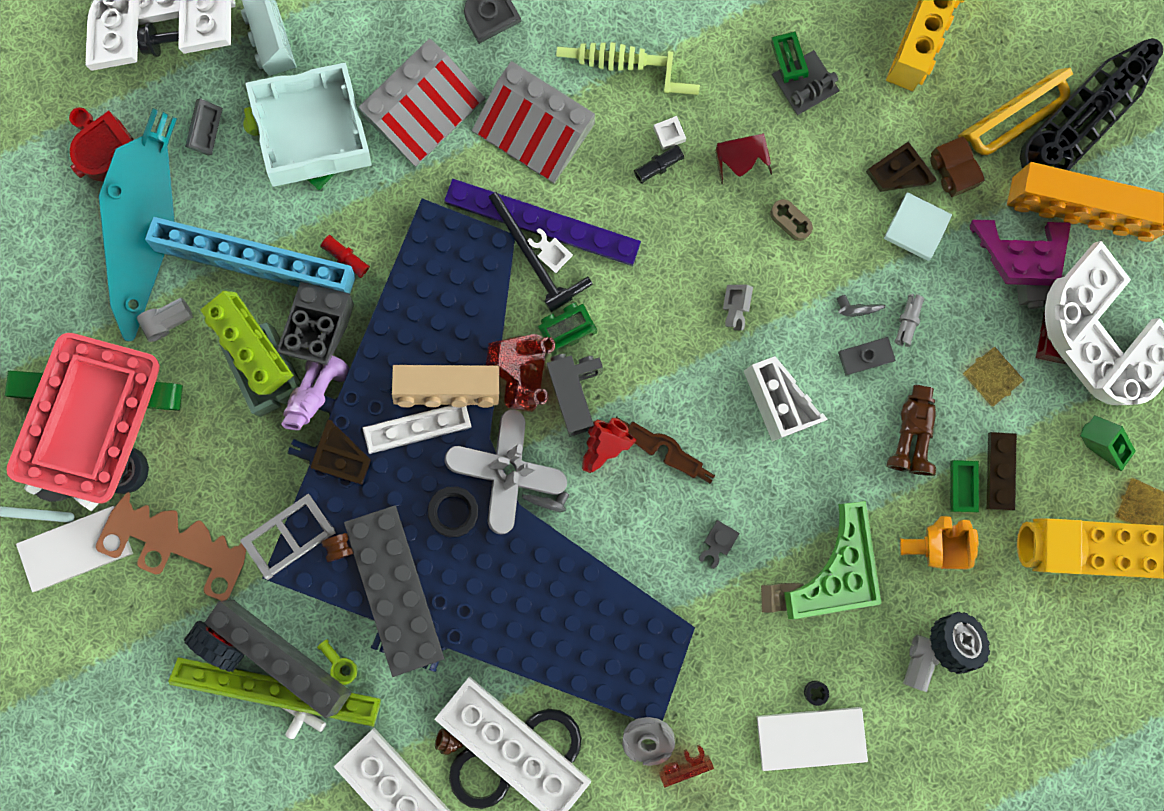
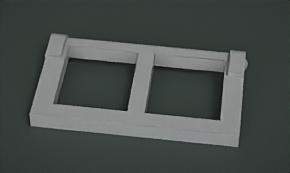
[240,494,336,580]

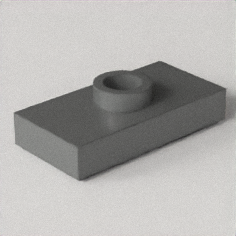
[185,98,223,156]
[838,337,896,376]

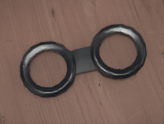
[449,708,582,809]

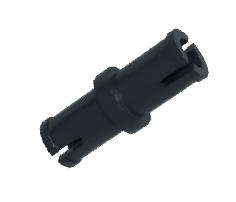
[634,145,684,184]

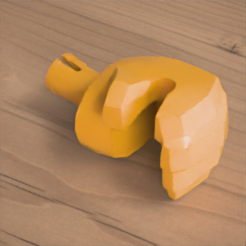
[900,516,979,569]

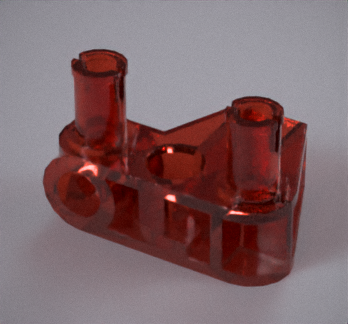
[486,334,555,412]

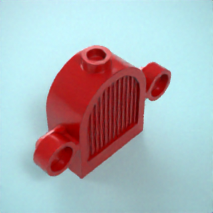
[69,107,134,182]

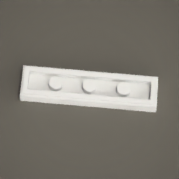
[363,405,471,454]

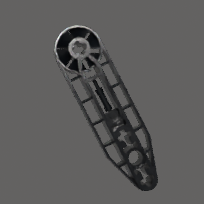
[1019,38,1164,171]

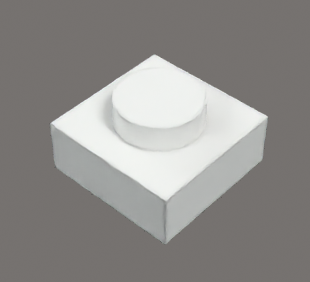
[653,116,686,150]

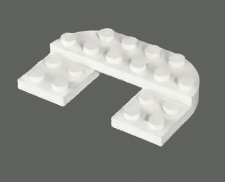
[85,0,236,71]
[1045,241,1164,405]

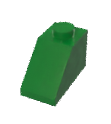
[1080,415,1136,471]

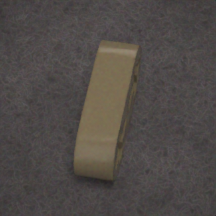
[770,199,813,241]

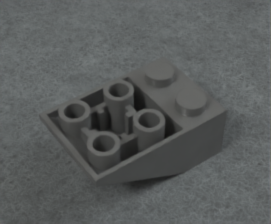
[277,282,354,365]

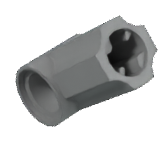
[137,298,193,342]
[903,634,940,692]

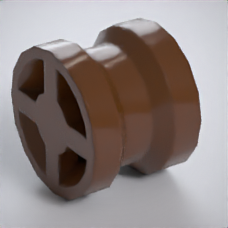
[321,533,353,562]

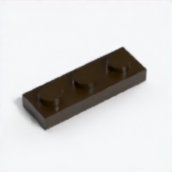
[986,432,1017,511]

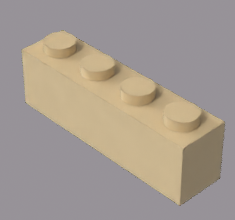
[392,365,499,408]

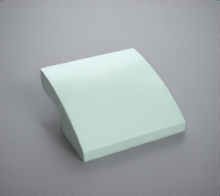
[884,192,952,261]

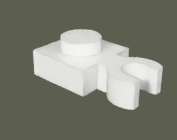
[528,229,573,273]

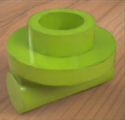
[243,107,260,136]

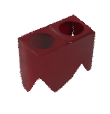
[715,133,772,185]

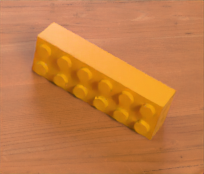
[1007,162,1164,242]

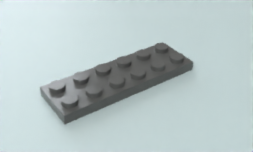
[344,505,445,677]

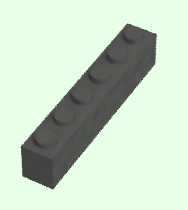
[204,600,352,718]

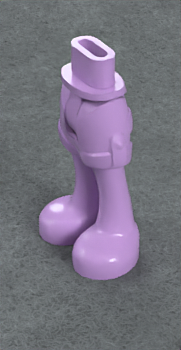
[281,355,350,430]

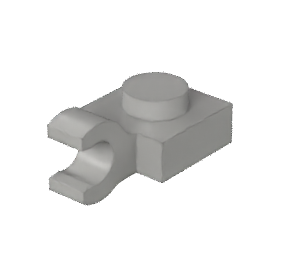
[723,285,753,330]

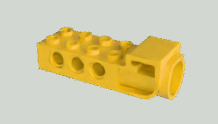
[885,0,965,91]
[1017,518,1164,579]

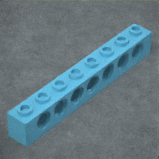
[145,217,356,294]

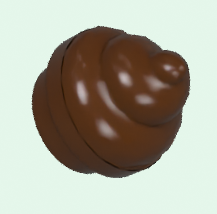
[435,728,463,755]

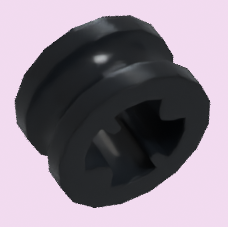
[804,681,829,706]

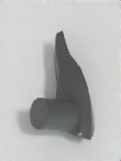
[837,295,885,317]
[522,491,570,512]

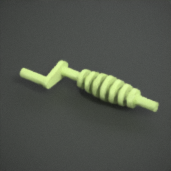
[556,42,700,95]

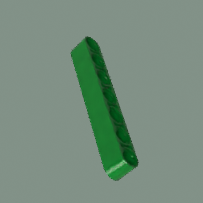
[4,370,183,411]

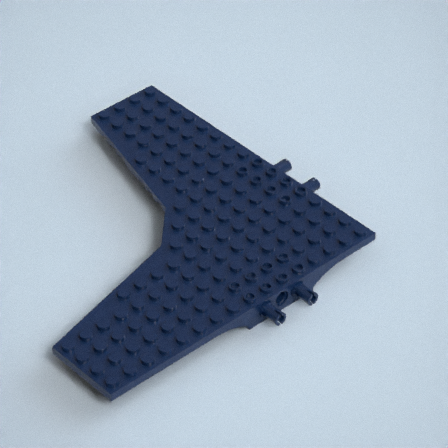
[262,198,695,721]

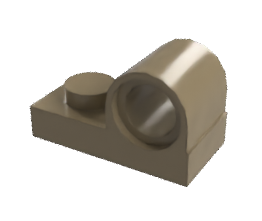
[761,583,804,613]

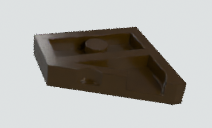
[866,141,937,192]
[310,420,371,485]

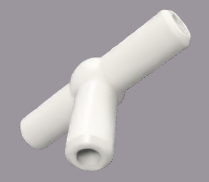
[282,708,326,739]

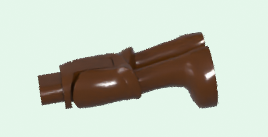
[886,385,936,476]

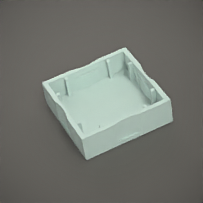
[246,62,372,187]

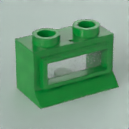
[538,302,597,356]

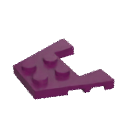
[970,219,1071,286]

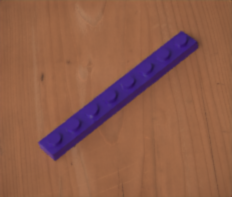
[444,178,641,266]

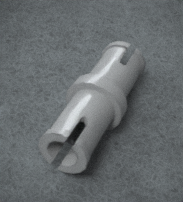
[895,294,925,347]

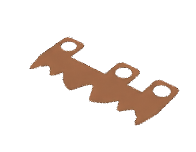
[96,492,246,601]

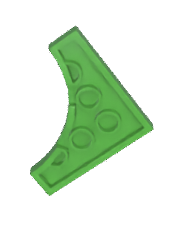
[784,501,881,619]

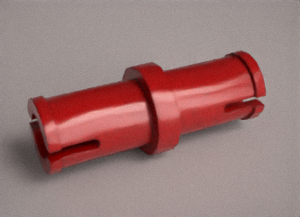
[320,235,370,278]

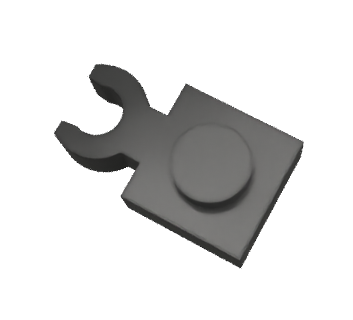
[699,520,740,569]

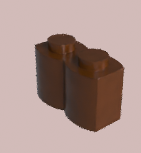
[930,136,985,197]

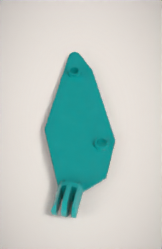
[99,108,177,342]

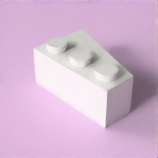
[744,356,828,442]

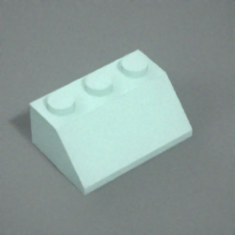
[241,0,297,76]

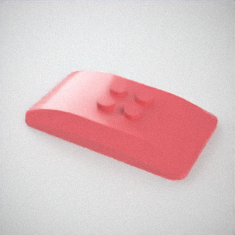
[6,333,160,504]

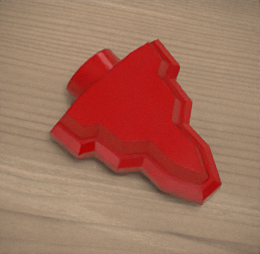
[582,418,636,473]

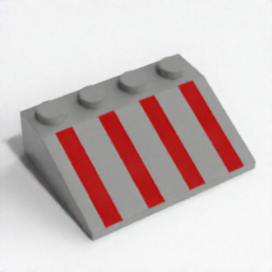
[359,38,485,167]
[472,61,595,184]

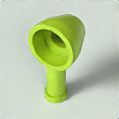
[317,639,358,685]

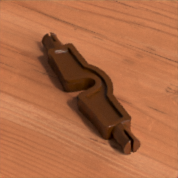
[616,416,715,484]

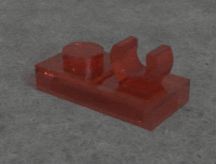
[659,744,714,788]

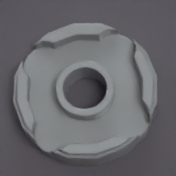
[622,717,675,766]

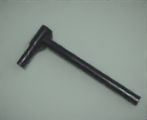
[489,192,593,313]

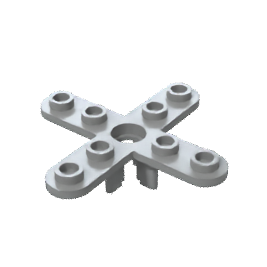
[445,410,567,534]

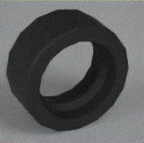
[428,487,478,537]

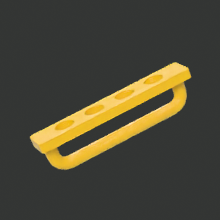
[958,67,1073,155]

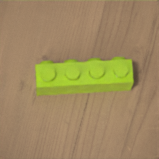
[200,291,294,395]

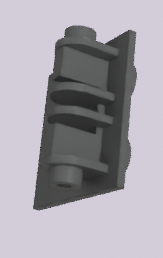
[772,50,840,116]

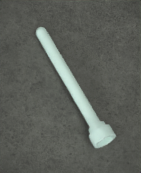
[0,506,75,523]

